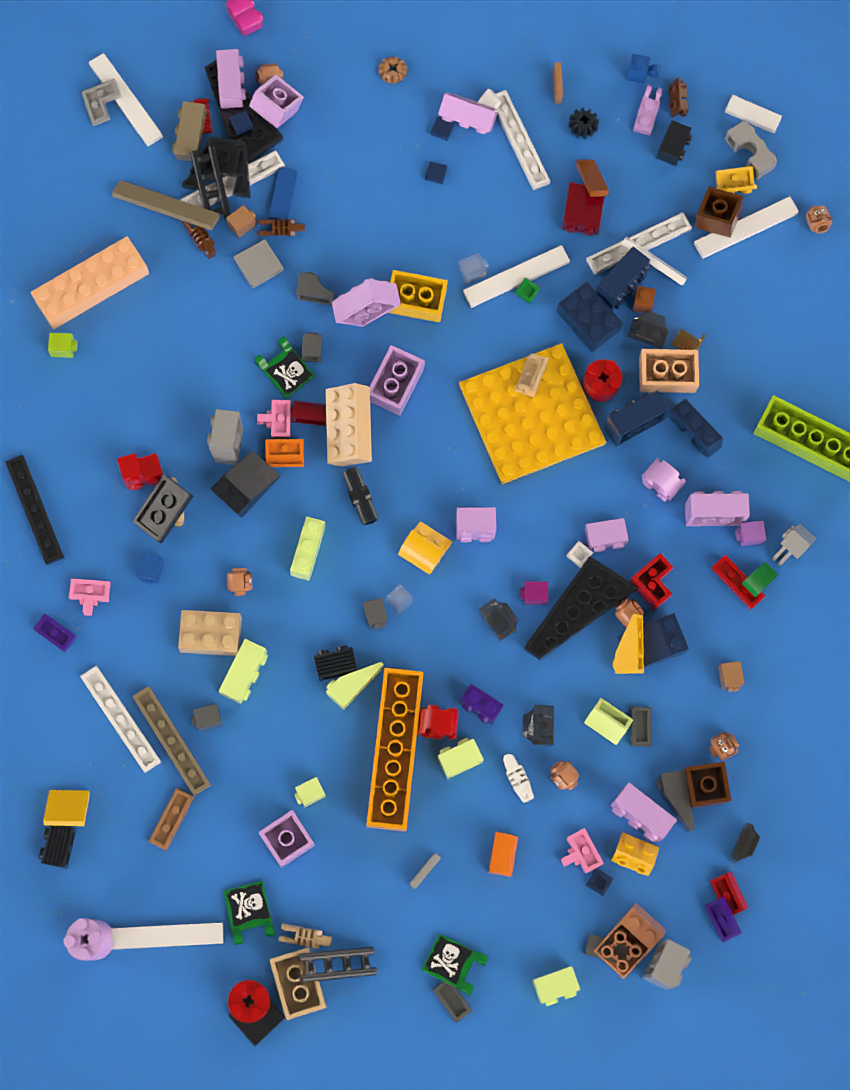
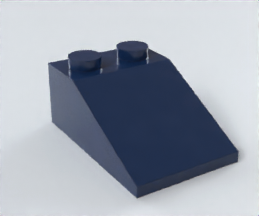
[618,613,689,668]

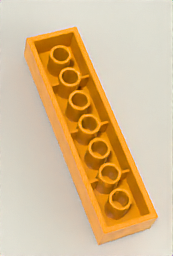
[366,668,424,832]

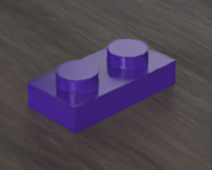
[33,614,76,652]
[704,896,742,942]

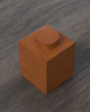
[632,286,656,314]

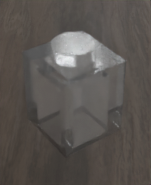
[458,253,488,284]
[386,584,413,615]

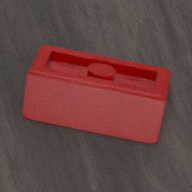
[710,871,748,915]

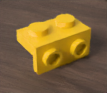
[715,166,757,194]
[611,832,659,876]

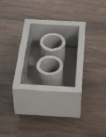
[207,409,243,465]
[643,939,691,990]

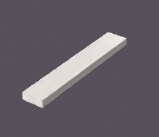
[89,53,163,147]
[495,90,550,190]
[180,150,285,208]
[694,197,799,259]
[586,212,692,275]
[463,245,570,308]
[80,665,161,773]
[111,923,224,950]

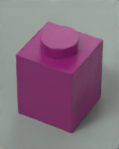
[520,581,548,605]

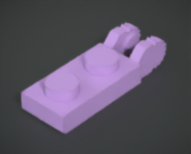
[633,85,662,136]

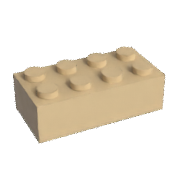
[326,383,372,467]

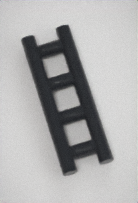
[190,146,231,220]
[297,947,377,983]

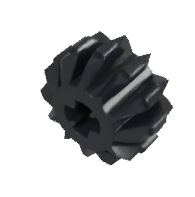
[568,107,599,140]

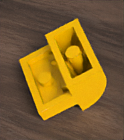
[398,521,452,575]

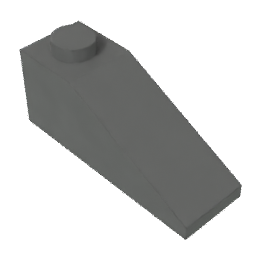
[656,770,695,832]

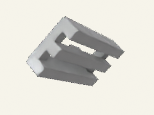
[410,853,441,890]

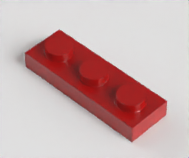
[711,554,766,610]

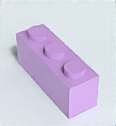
[216,49,246,109]
[438,92,498,134]

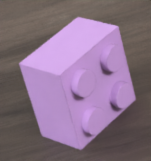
[249,75,304,128]
[456,508,496,543]
[258,810,315,868]

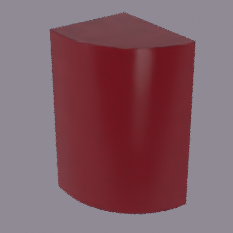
[291,400,327,427]

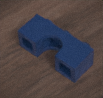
[670,398,723,458]

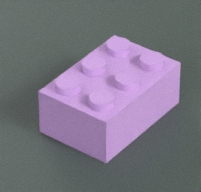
[332,278,401,327]
[370,345,425,416]
[685,491,750,526]
[610,783,677,843]

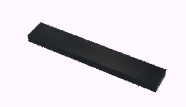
[5,455,65,565]

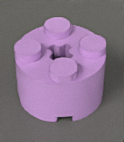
[642,458,686,502]
[64,919,113,961]

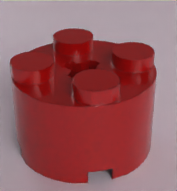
[583,359,622,402]
[417,705,459,740]
[228,980,271,1023]

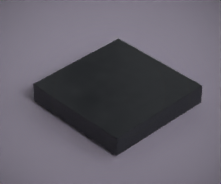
[228,995,286,1046]

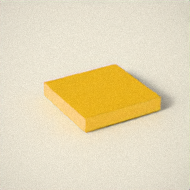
[43,790,90,826]

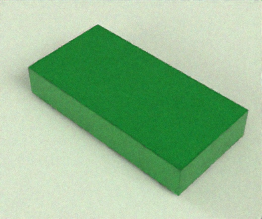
[742,562,778,597]

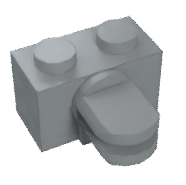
[772,524,817,566]

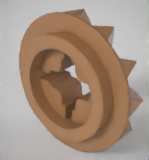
[379,56,407,83]

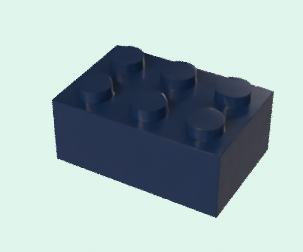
[596,246,650,311]
[556,282,623,352]
[605,390,669,447]

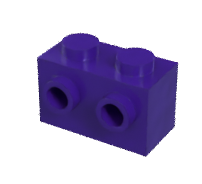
[459,684,504,724]

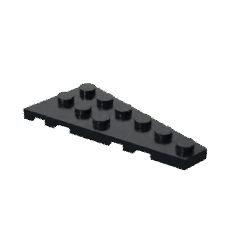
[205,59,284,164]
[524,556,638,660]

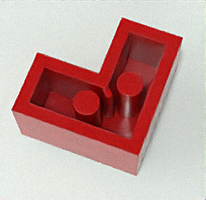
[117,453,163,491]
[630,553,673,611]

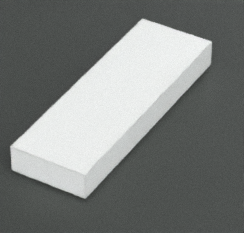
[725,95,782,134]

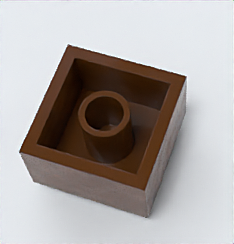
[696,187,744,238]
[682,762,732,809]

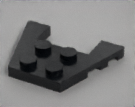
[182,136,251,198]

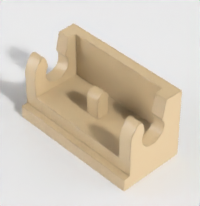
[515,354,548,398]

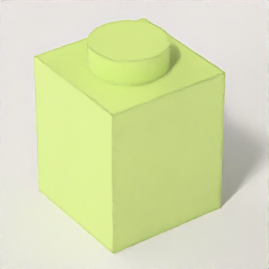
[294,777,326,807]

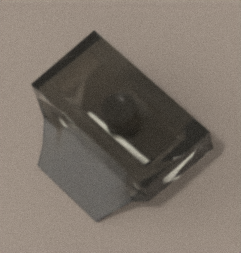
[627,310,669,349]
[478,598,518,642]
[523,705,554,746]
[728,823,760,864]

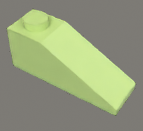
[326,662,384,710]

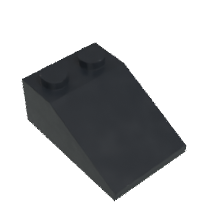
[211,451,281,518]

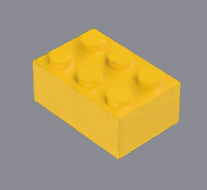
[387,270,448,323]

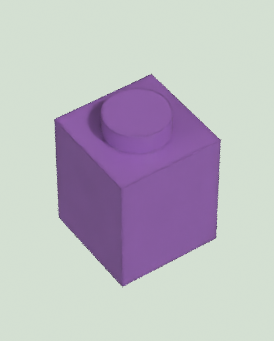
[735,521,766,546]

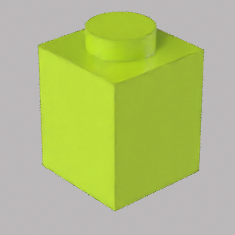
[48,333,78,358]

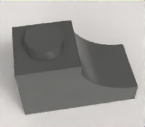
[296,272,335,305]

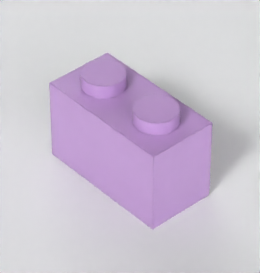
[585,518,629,552]

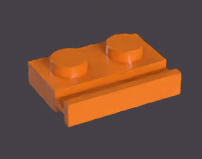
[265,439,304,467]

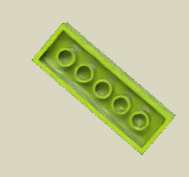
[753,395,850,482]

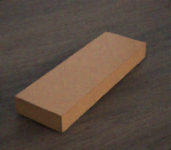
[148,788,195,851]

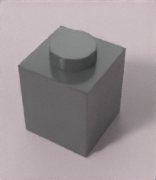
[302,332,322,362]
[363,598,388,630]
[191,704,223,731]

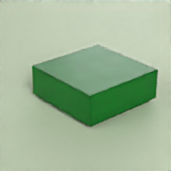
[514,277,540,304]

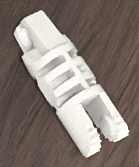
[503,754,534,803]

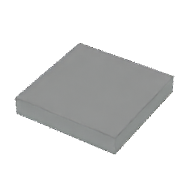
[233,239,284,289]

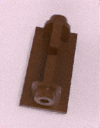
[668,77,689,118]

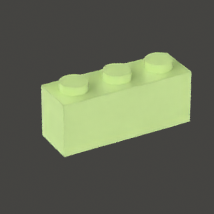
[290,516,325,581]
[219,639,268,704]

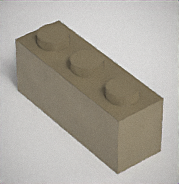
[172,101,207,162]

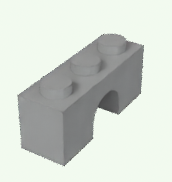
[725,120,778,180]

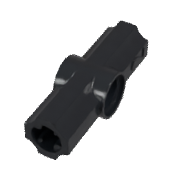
[342,467,378,526]

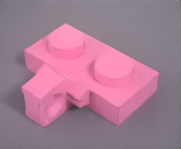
[257,400,291,439]
[69,579,111,616]
[561,828,604,874]

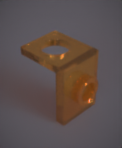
[672,329,706,350]

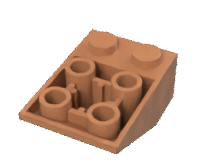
[594,903,666,979]

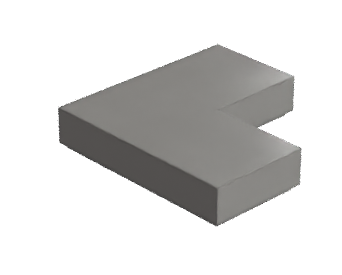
[81,79,122,126]

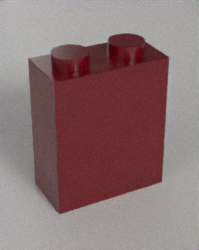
[562,182,604,236]

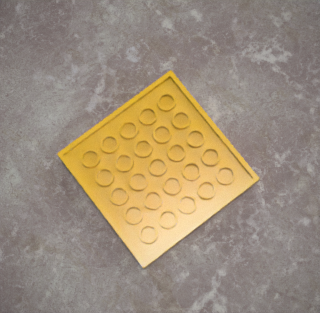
[459,343,606,484]

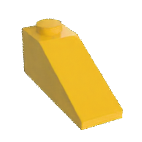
[613,614,644,674]

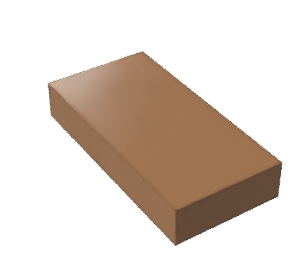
[553,62,563,104]

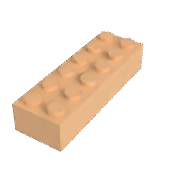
[31,236,149,330]

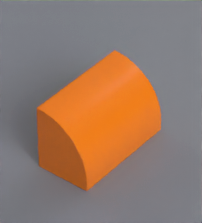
[488,832,518,877]

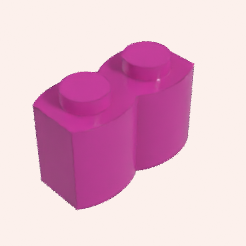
[226,0,263,36]

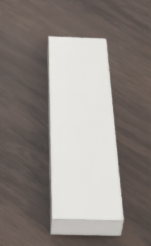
[621,236,687,285]

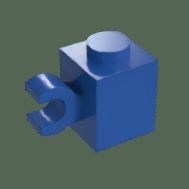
[627,54,661,84]

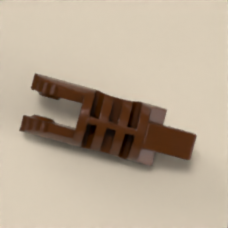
[257,219,305,236]
[182,221,216,259]

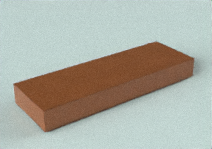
[576,159,609,197]

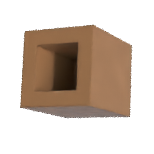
[226,205,256,238]
[718,661,744,692]

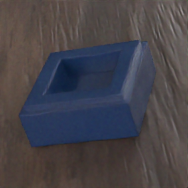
[229,111,254,135]
[431,117,454,141]
[425,161,447,184]
[585,868,613,896]

